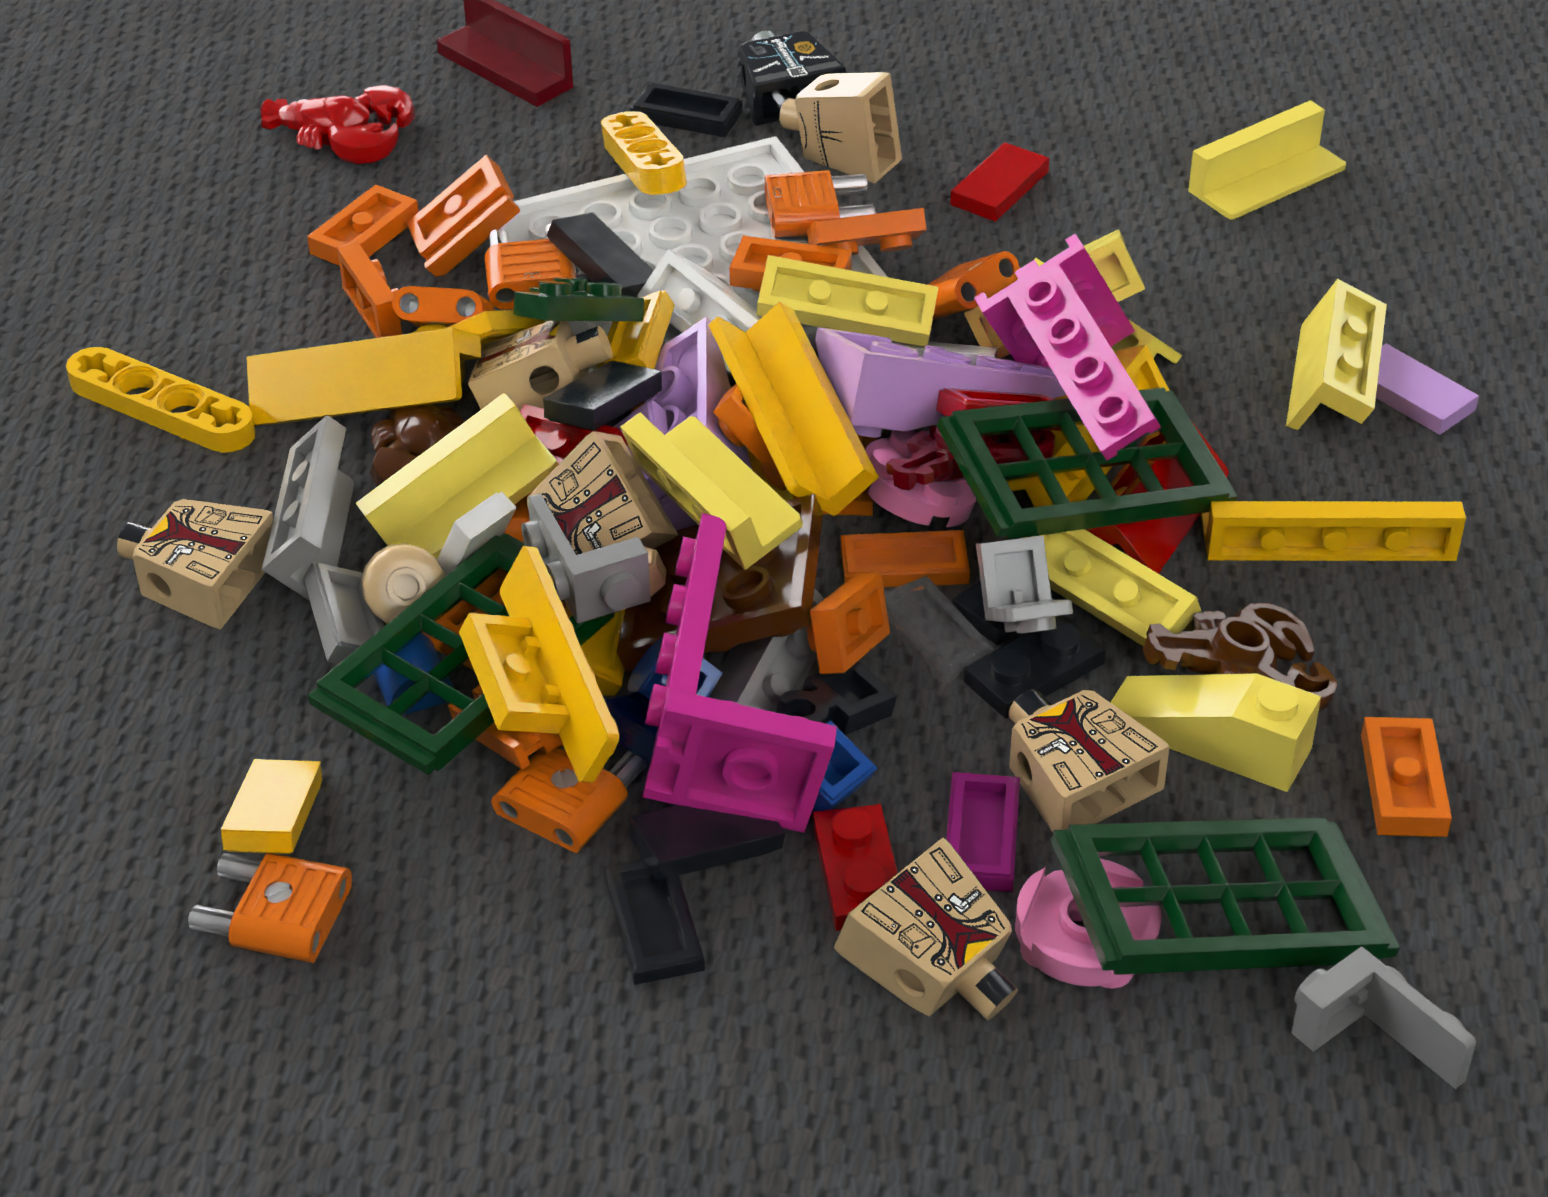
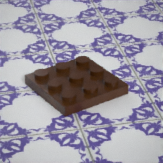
[616,494,823,672]

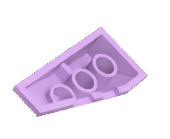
[645,317,752,530]
[816,328,1066,437]

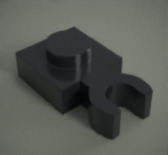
[776,662,898,735]

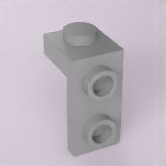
[521,494,651,624]
[976,535,1073,633]
[1292,946,1476,1089]

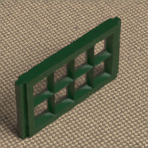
[936,388,1238,540]
[308,533,614,775]
[1050,818,1400,975]

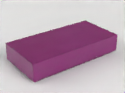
[946,772,1020,892]

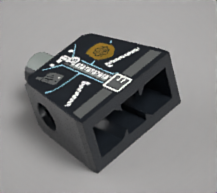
[740,31,846,126]

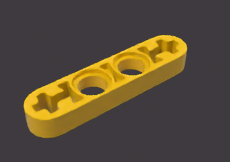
[601,111,687,195]
[66,347,256,452]

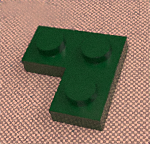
[514,277,644,322]

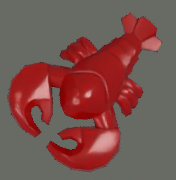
[260,85,415,164]

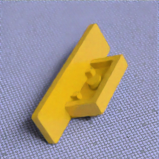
[459,546,619,783]

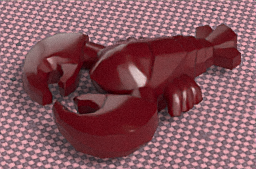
[886,424,1056,491]

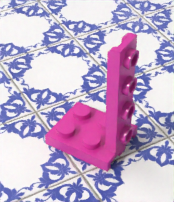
[974,233,1161,461]
[643,513,837,833]

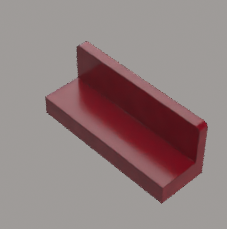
[437,0,573,107]

